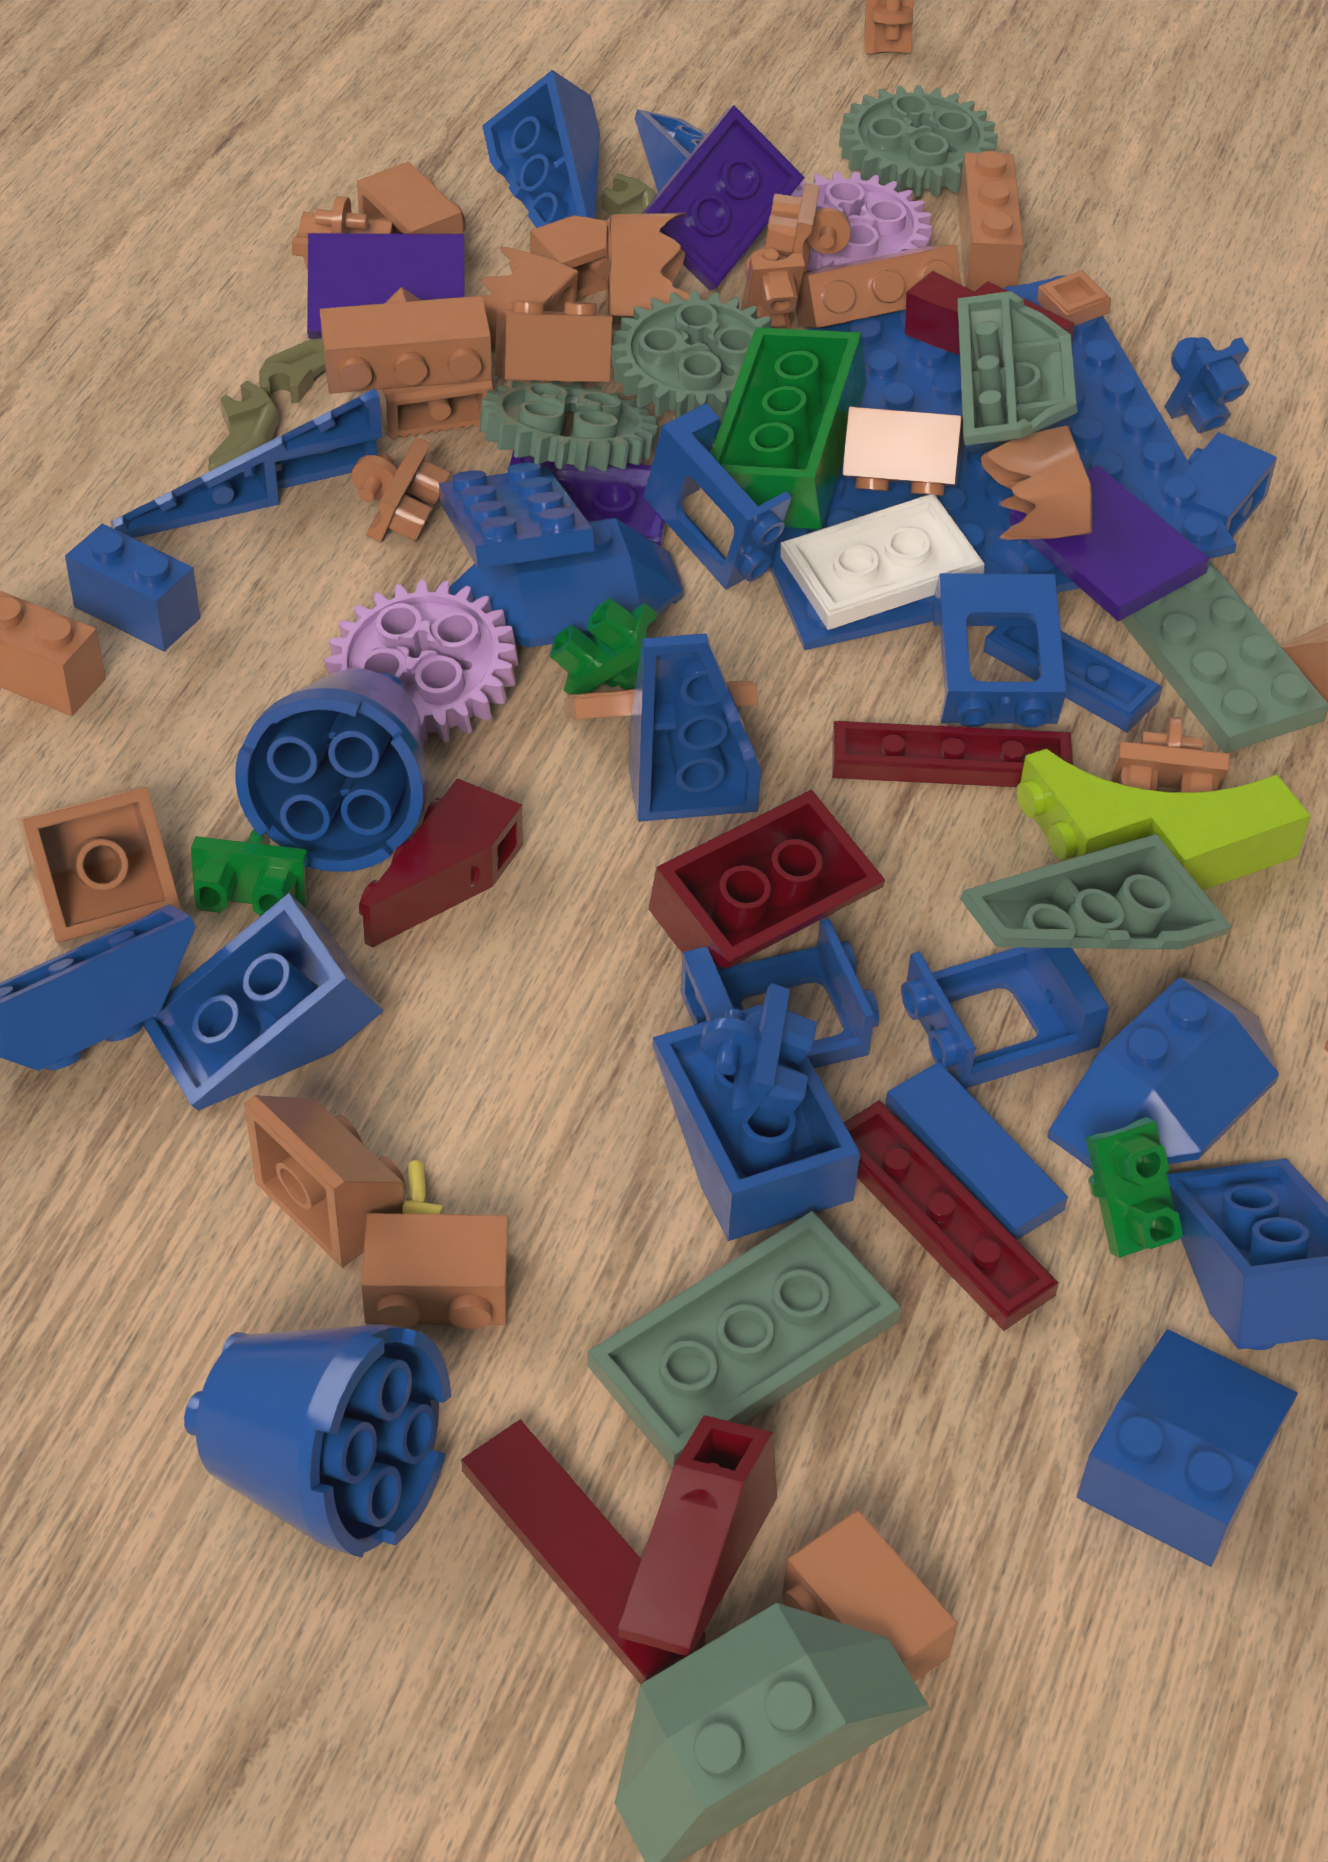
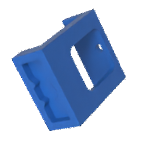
[643,403,792,590]
[932,573,1067,728]
[680,918,879,1068]
[901,947,1109,1089]

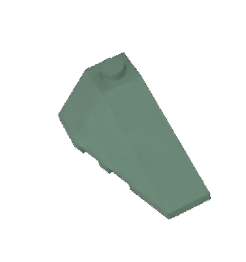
[960,834,1232,949]

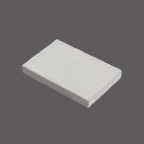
[781,494,984,630]

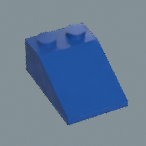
[141,893,384,1111]
[652,1004,860,1241]
[1167,1158,1328,1350]
[1076,1329,1298,1567]

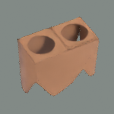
[605,213,690,324]
[481,246,578,350]
[981,426,1092,540]

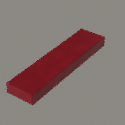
[832,721,1073,787]
[844,1100,1059,1331]
[461,1419,706,1684]

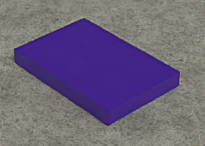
[642,105,805,291]
[307,233,465,339]
[509,451,667,547]
[1009,465,1209,622]

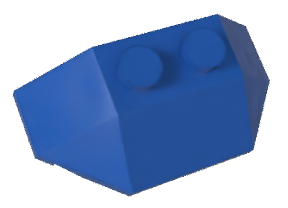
[450,518,684,647]
[0,904,196,1071]
[1047,977,1279,1170]

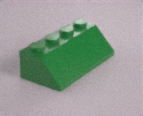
[710,327,867,529]

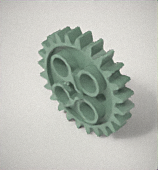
[839,85,998,197]
[611,291,772,422]
[479,380,658,472]

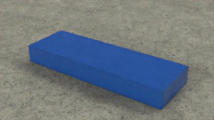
[983,626,1162,733]
[885,1062,1068,1240]

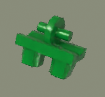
[550,598,657,694]
[191,829,309,916]
[1085,1117,1183,1258]

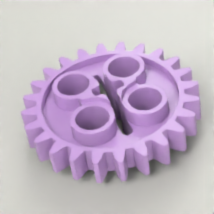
[785,171,932,271]
[325,580,519,746]

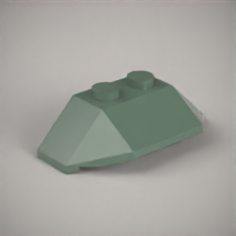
[958,291,1078,453]
[615,1603,930,1862]

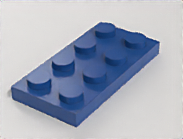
[438,462,595,569]

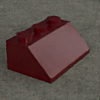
[648,789,885,968]

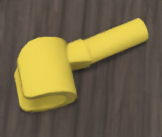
[403,1160,445,1214]

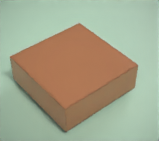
[1037,270,1111,326]

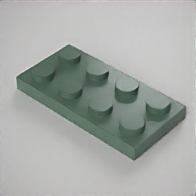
[1121,560,1328,753]
[587,1211,901,1469]

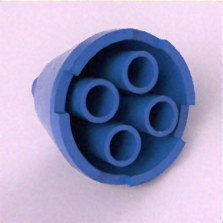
[235,669,428,872]
[184,1324,451,1558]

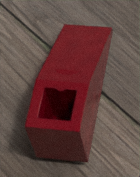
[359,778,523,947]
[618,1415,777,1656]

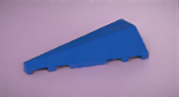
[111,388,382,538]

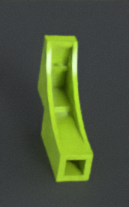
[1017,749,1311,890]

